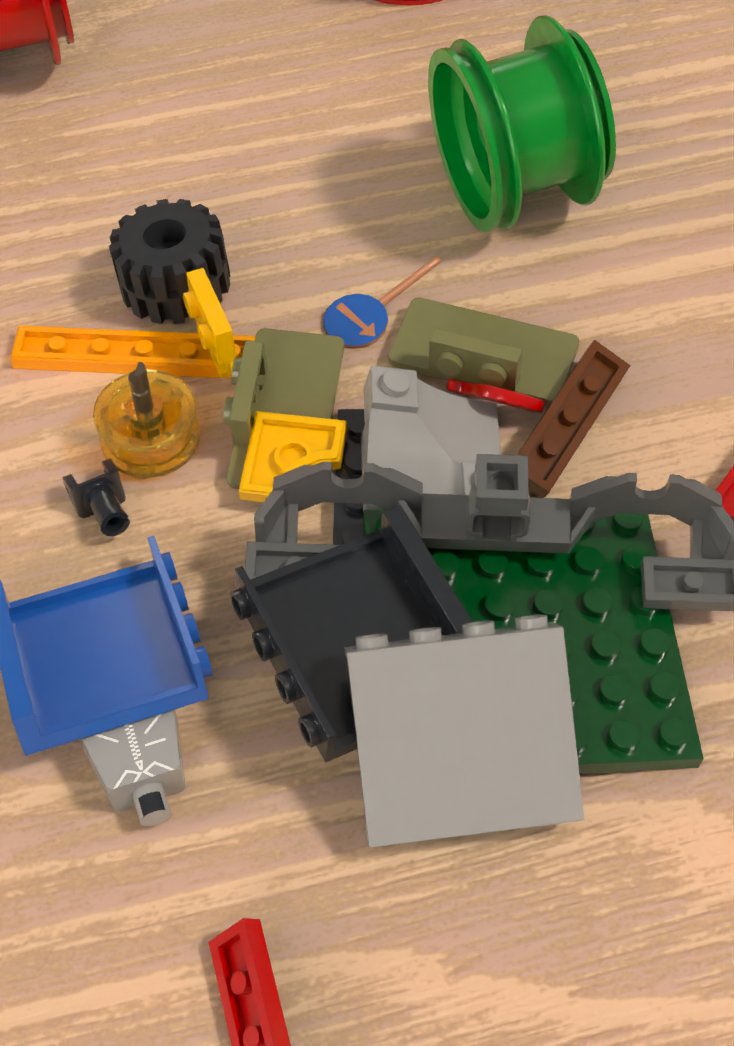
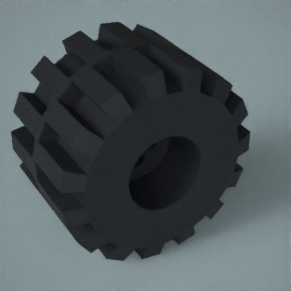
[109,199,231,324]

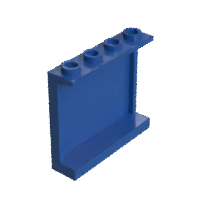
[0,536,213,756]

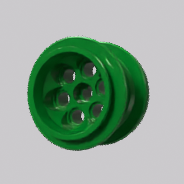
[428,15,616,232]

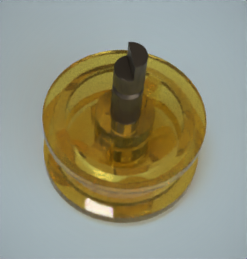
[93,362,200,480]

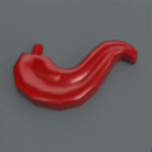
[446,378,545,413]

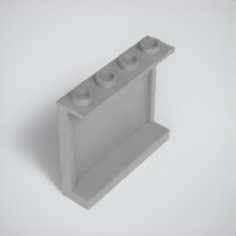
[344,615,584,848]

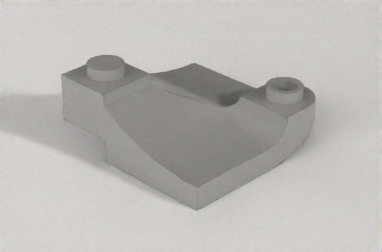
[361,366,501,510]

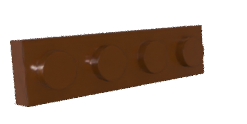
[516,340,631,498]

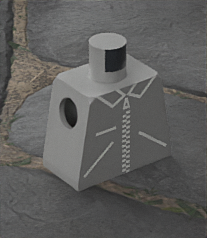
[80,710,185,827]

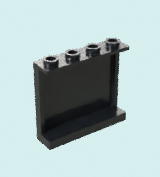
[230,505,473,763]

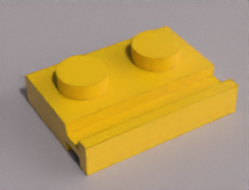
[183,268,236,378]

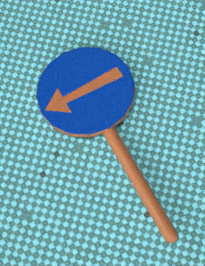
[323,256,441,349]

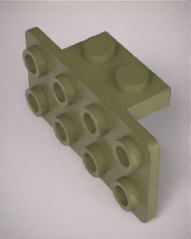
[389,297,579,405]
[223,328,344,489]

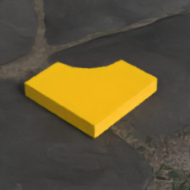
[238,411,348,502]

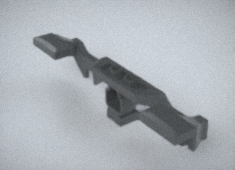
[245,454,734,612]

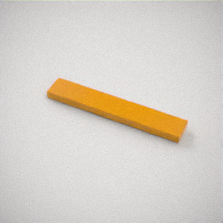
[10,325,256,378]

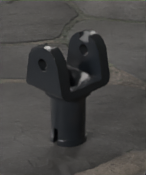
[62,458,130,536]

